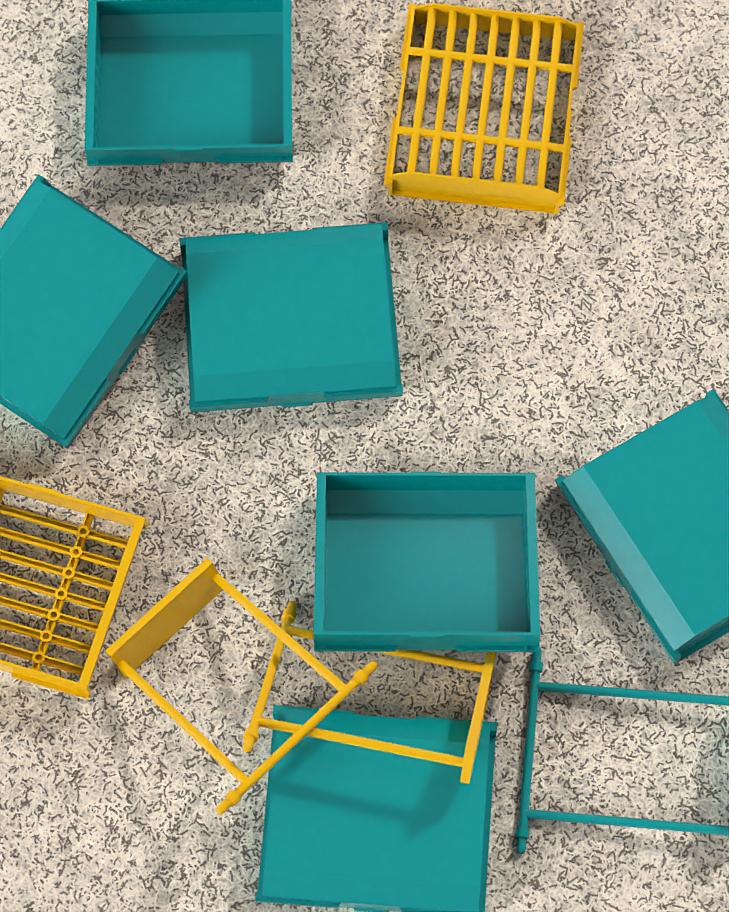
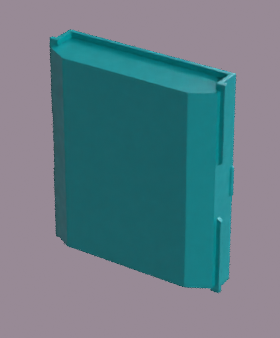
[84,0,293,166]
[0,174,188,449]
[179,222,403,413]
[555,389,729,664]
[314,471,540,652]
[255,705,497,912]

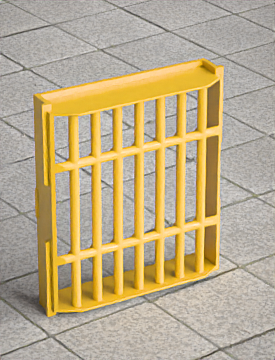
[384,3,584,214]
[0,476,150,700]

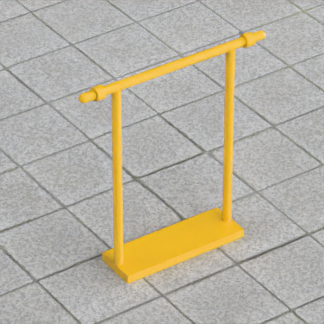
[105,558,378,815]
[242,601,496,784]

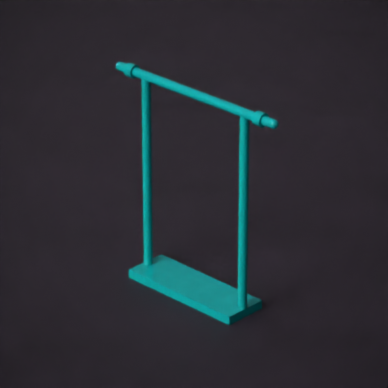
[515,647,729,854]

